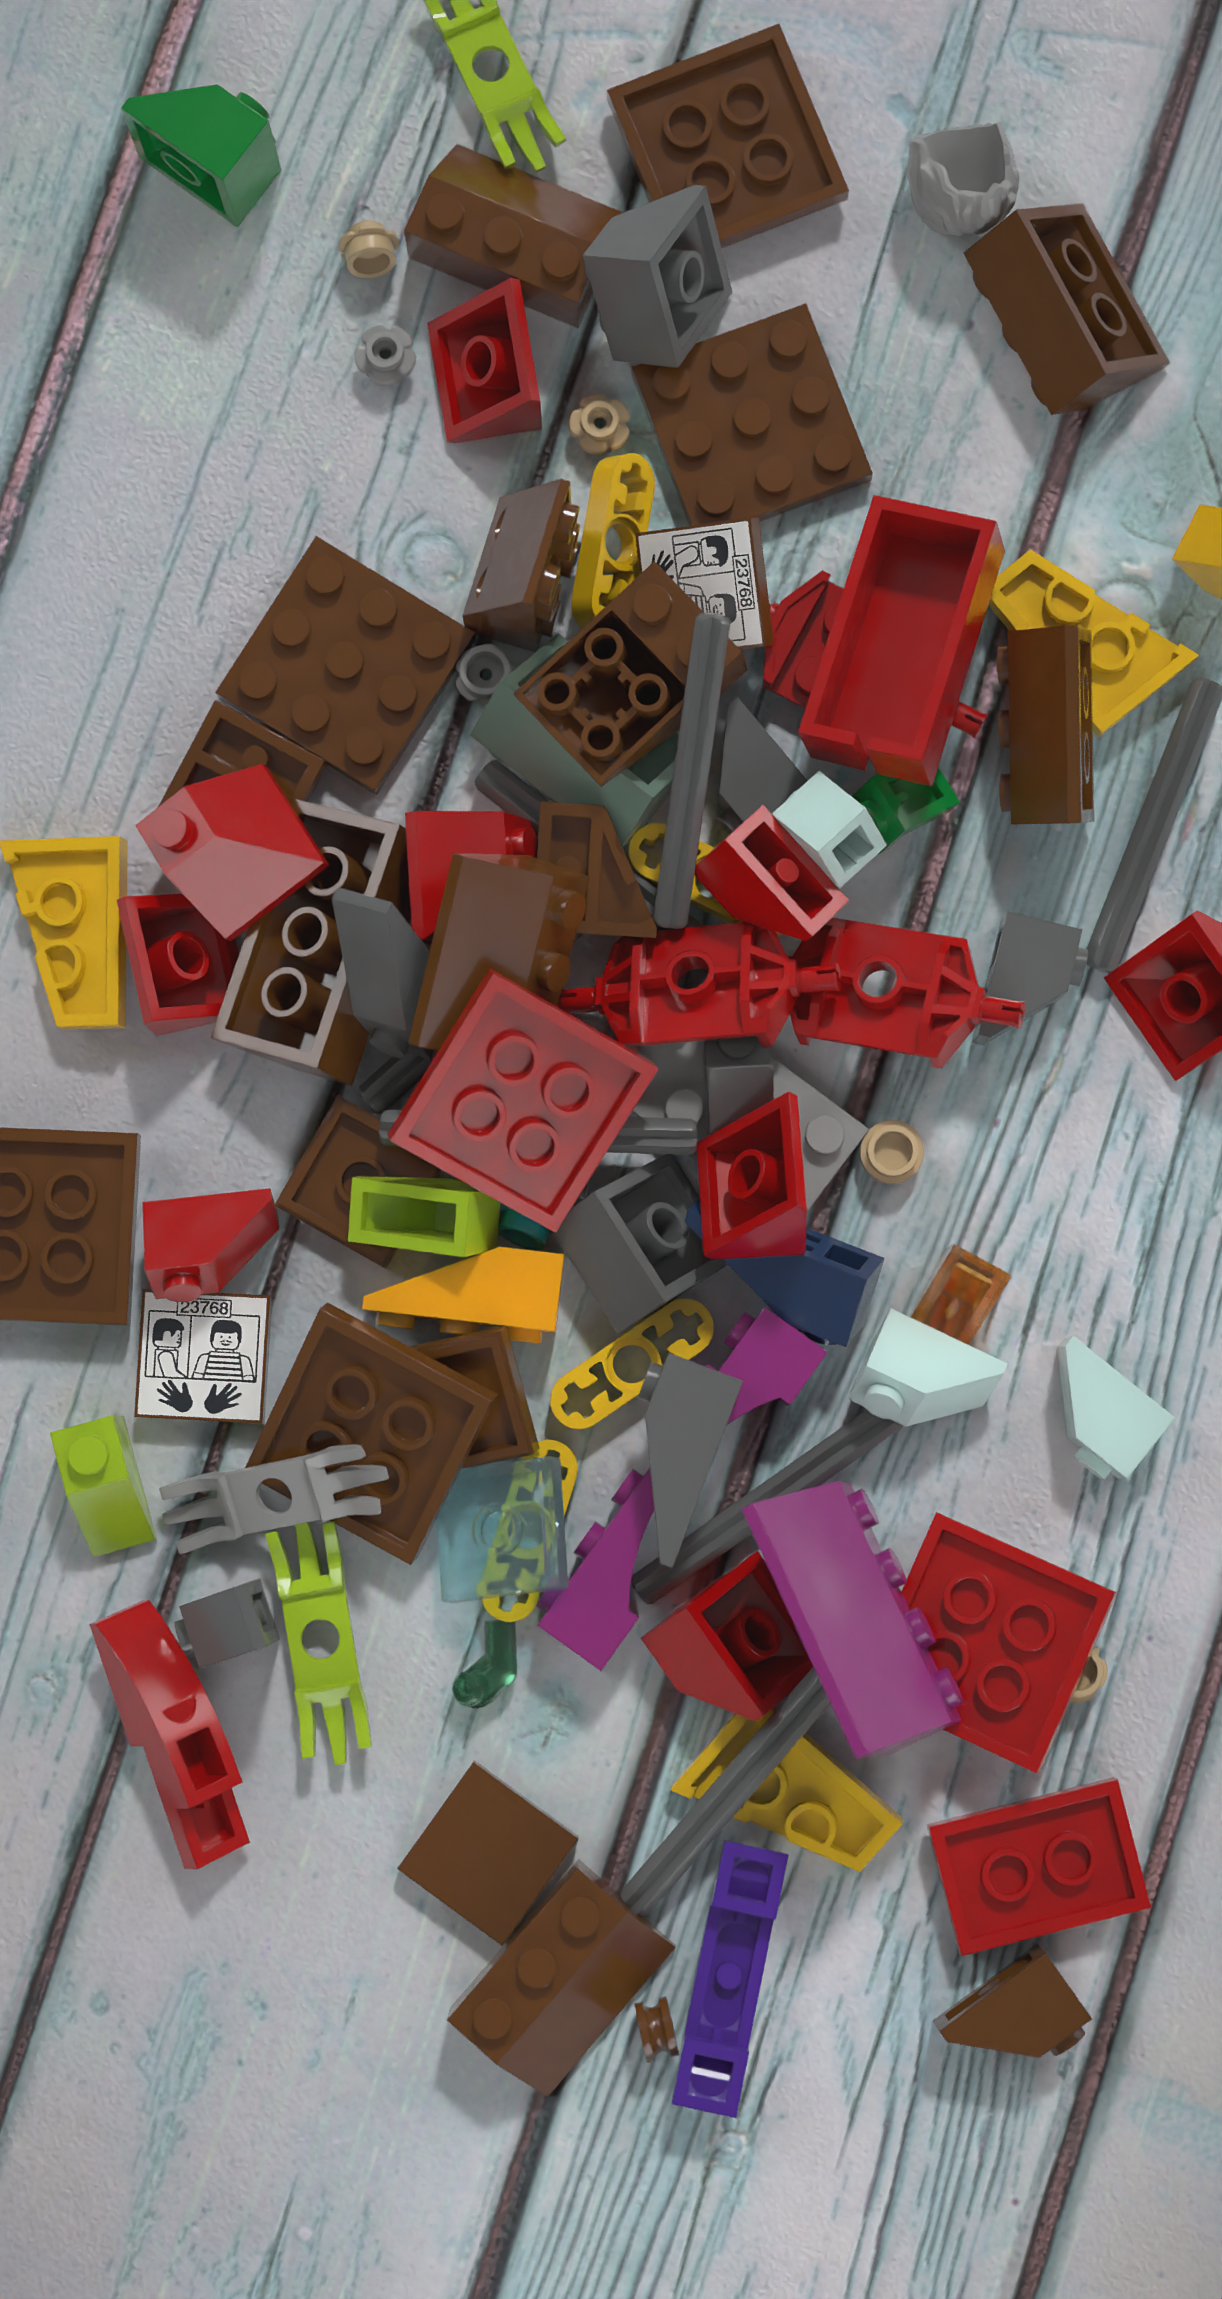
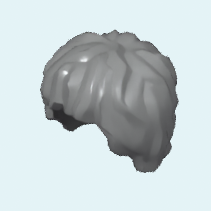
[907,123,1019,236]

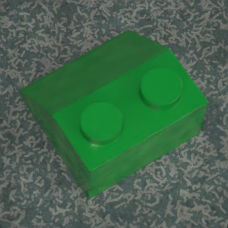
[121,84,282,228]

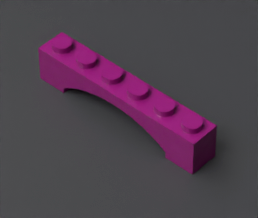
[535,1307,828,1671]

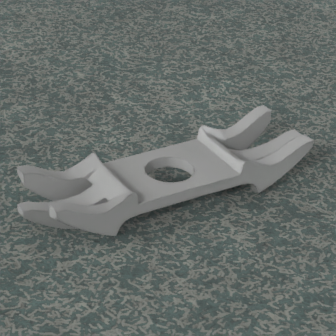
[159,1444,389,1554]

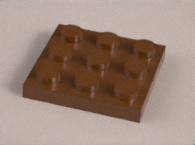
[607,23,849,248]
[631,303,873,526]
[215,536,476,795]
[0,1127,141,1326]
[245,1302,498,1565]

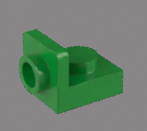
[851,768,960,854]

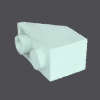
[772,771,887,889]

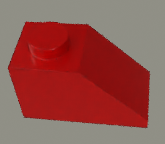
[694,805,849,941]
[142,1188,280,1302]

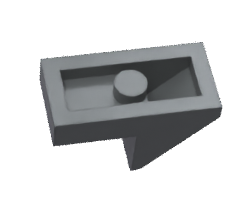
[704,1036,774,1135]

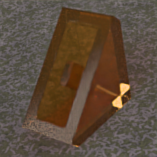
[909,1244,1011,1345]

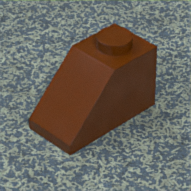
[933,1944,1092,2058]

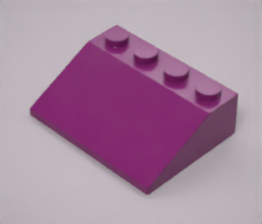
[742,1481,963,1759]

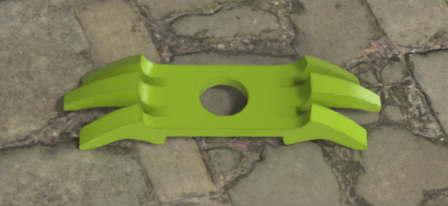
[423,0,566,173]
[265,1521,372,1765]

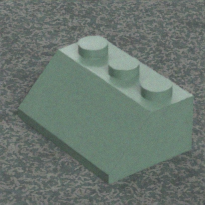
[470,633,679,848]

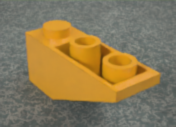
[362,1247,565,1344]

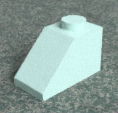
[847,1308,1008,1427]
[1057,1336,1175,1480]

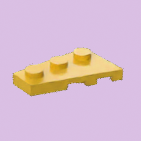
[988,549,1199,738]
[0,836,128,1030]
[670,1706,903,1872]

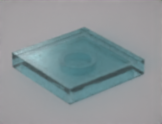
[437,1456,569,1603]

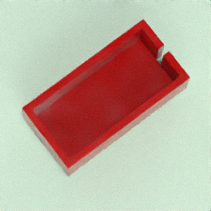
[798,495,1005,786]

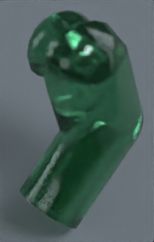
[452,1620,517,1709]

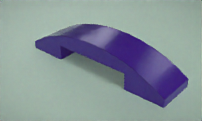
[671,1840,789,2118]

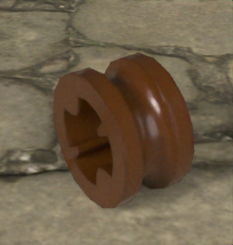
[635,1996,679,2063]

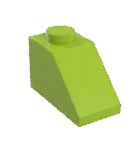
[348,1176,500,1257]
[50,1415,157,1557]

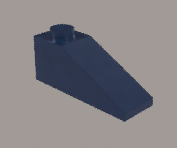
[684,1199,885,1347]

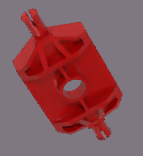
[762,570,988,739]
[787,917,1025,1069]
[558,922,841,1053]

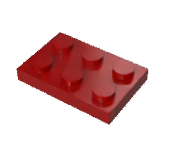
[926,1777,1151,1956]

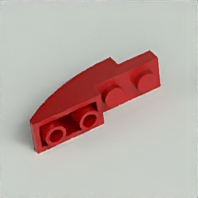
[89,1600,250,1870]

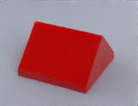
[427,278,542,443]
[117,894,239,1036]
[697,1091,807,1259]

